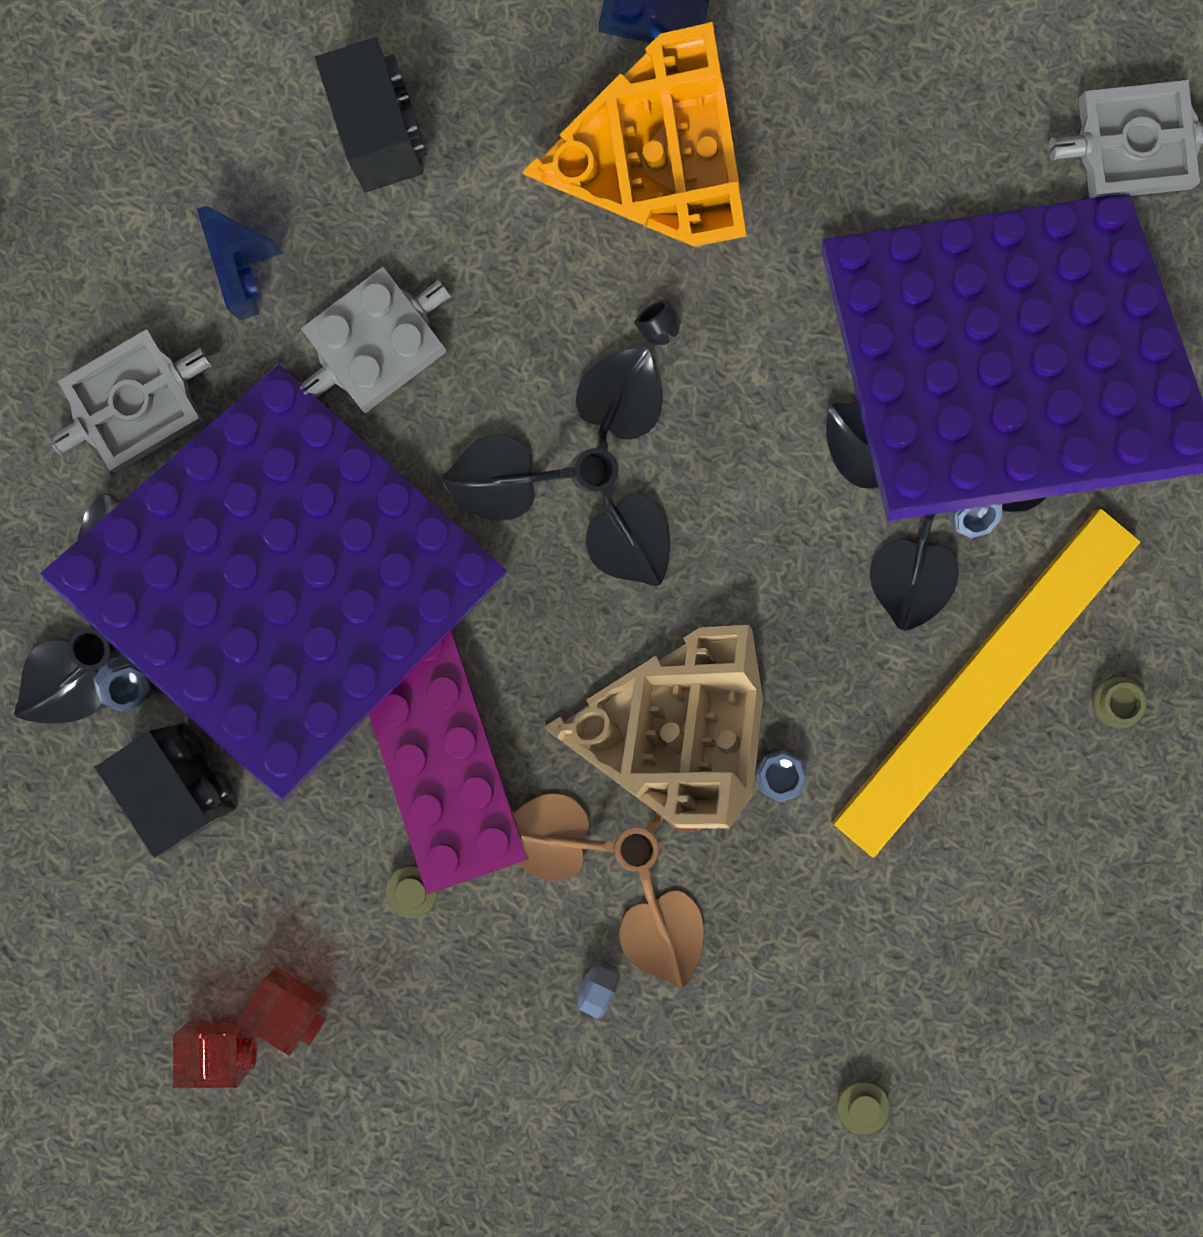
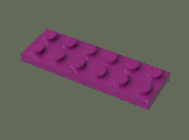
[369,630,529,895]

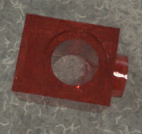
[237,966,327,1056]
[173,1021,257,1088]

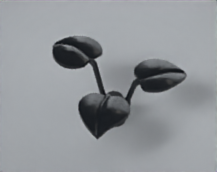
[442,347,670,586]
[826,403,1046,631]
[14,494,127,724]

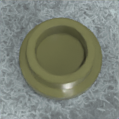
[1092,676,1147,728]
[385,865,438,918]
[837,1080,890,1134]

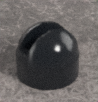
[634,299,680,346]

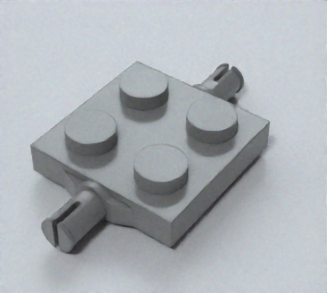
[1049,80,1203,199]
[300,267,451,413]
[48,329,213,473]

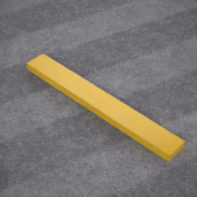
[831,509,1140,858]

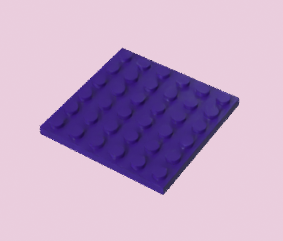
[822,194,1203,521]
[39,364,507,803]

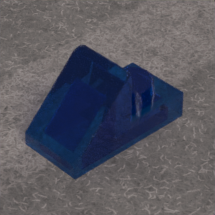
[599,0,710,43]
[197,206,283,320]

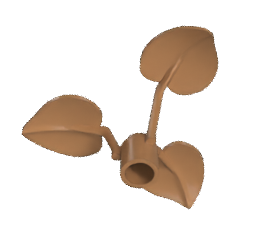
[514,794,704,988]

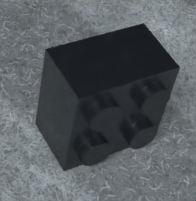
[314,37,427,193]
[94,724,236,858]

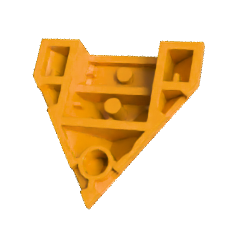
[522,22,747,247]

